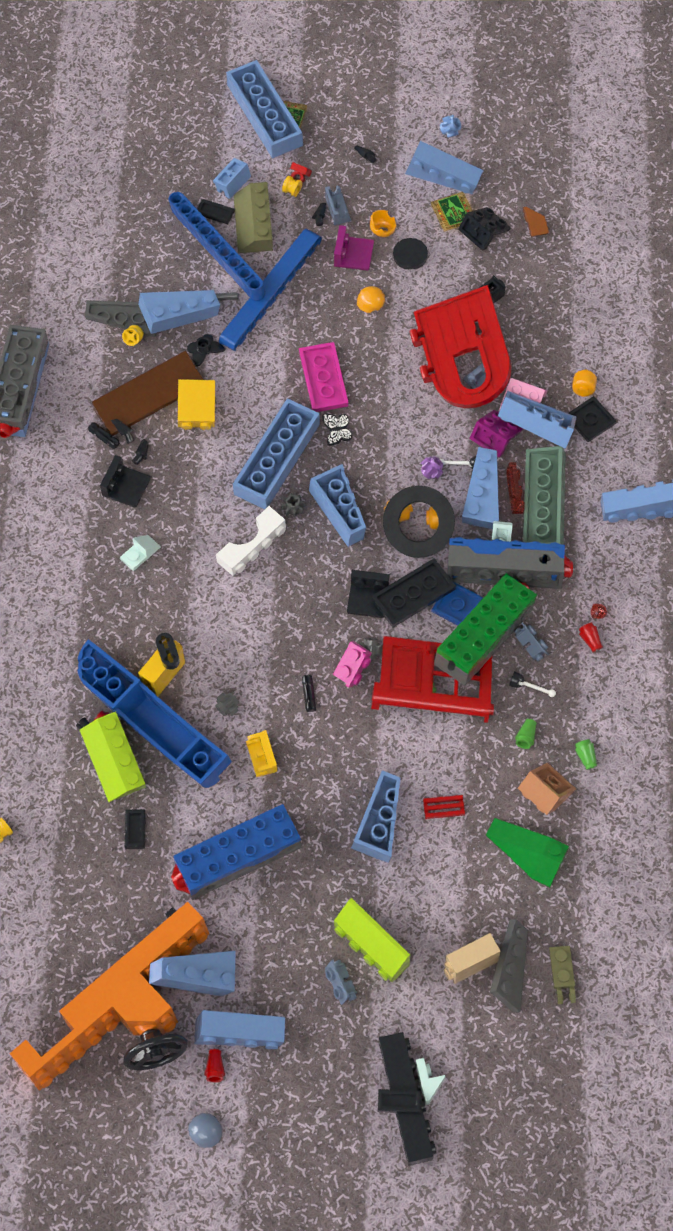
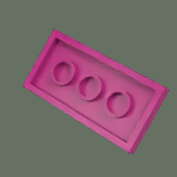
[299,342,349,412]

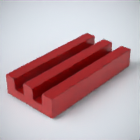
[423,795,465,819]

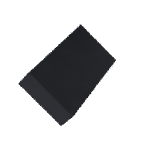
[197,199,235,225]
[124,809,146,849]
[377,1089,421,1114]

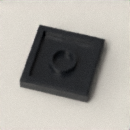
[568,396,617,442]

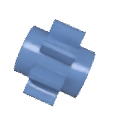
[440,115,461,138]

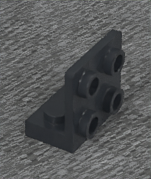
[458,207,511,251]
[100,455,151,508]
[347,570,390,618]

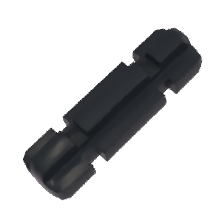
[88,422,120,449]
[302,675,316,712]

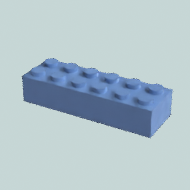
[226,60,303,158]
[233,398,320,509]

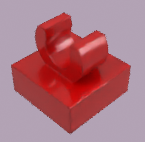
[290,162,312,183]

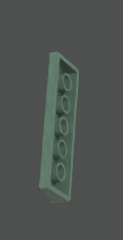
[523,446,566,545]

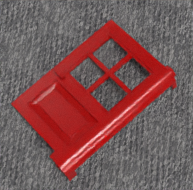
[371,636,494,723]

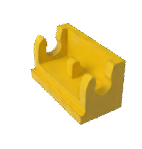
[246,730,277,777]

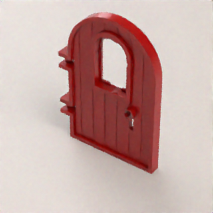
[409,285,512,408]

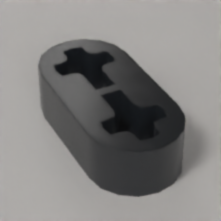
[156,633,180,670]

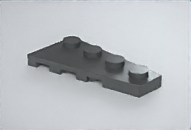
[85,300,156,337]
[490,919,528,1013]

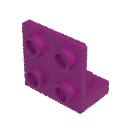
[334,225,374,271]
[469,410,523,458]

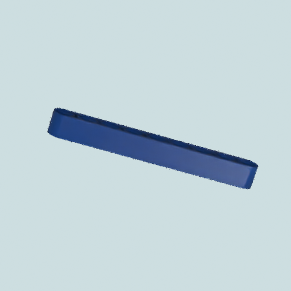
[169,192,265,301]
[219,229,322,351]

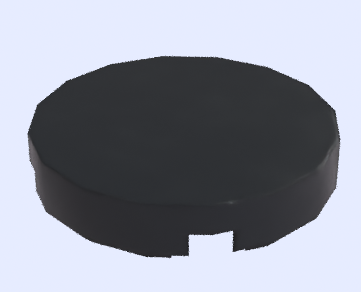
[393,238,428,270]

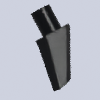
[354,145,376,163]
[312,203,326,226]
[111,419,134,443]
[132,439,148,465]

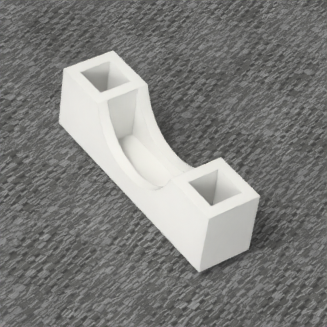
[216,506,286,576]

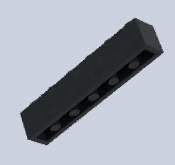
[378,1032,436,1166]

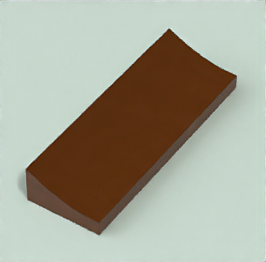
[92,350,204,436]

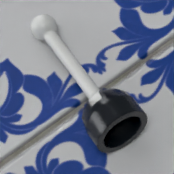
[440,456,476,469]
[509,671,556,697]

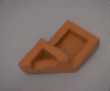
[523,207,549,237]

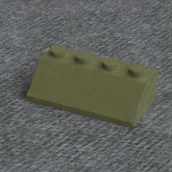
[234,182,273,253]

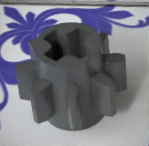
[281,493,305,518]
[359,638,383,660]
[215,692,240,716]

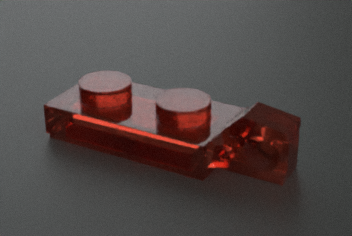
[506,462,525,514]

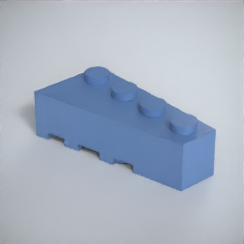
[405,141,483,194]
[498,391,576,449]
[462,447,499,529]
[309,464,366,547]
[601,479,673,523]
[149,951,236,996]
[194,1010,285,1049]

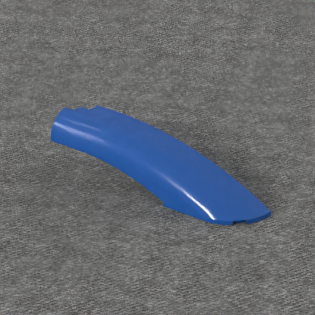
[77,639,232,788]

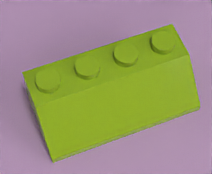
[80,711,146,802]
[334,898,410,982]

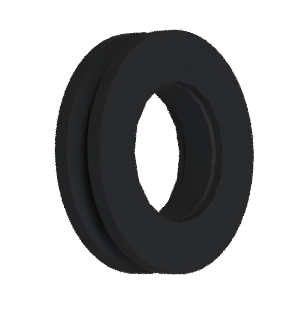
[383,485,455,558]

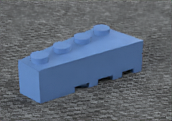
[138,290,220,334]
[351,770,400,863]

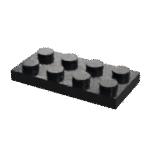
[371,558,456,628]

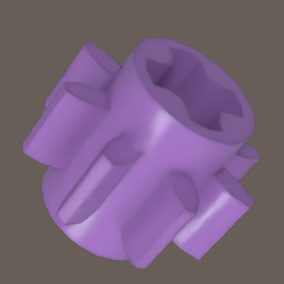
[421,456,443,479]

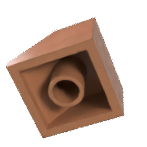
[518,763,576,815]

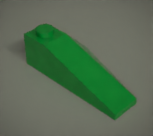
[486,818,569,888]

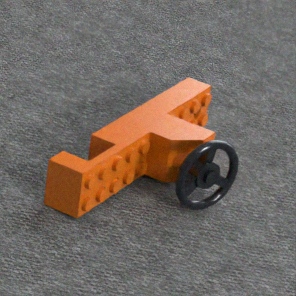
[9,901,210,1091]

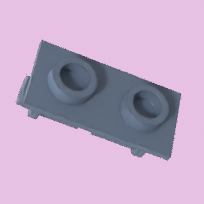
[463,363,486,389]
[515,622,549,662]
[325,960,357,1005]

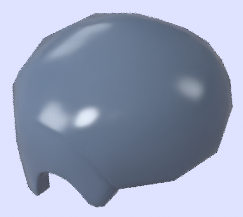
[188,1113,222,1148]

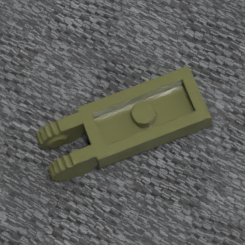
[549,946,576,1004]

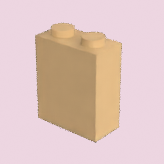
[444,933,500,984]

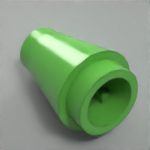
[515,719,537,749]
[575,739,597,770]

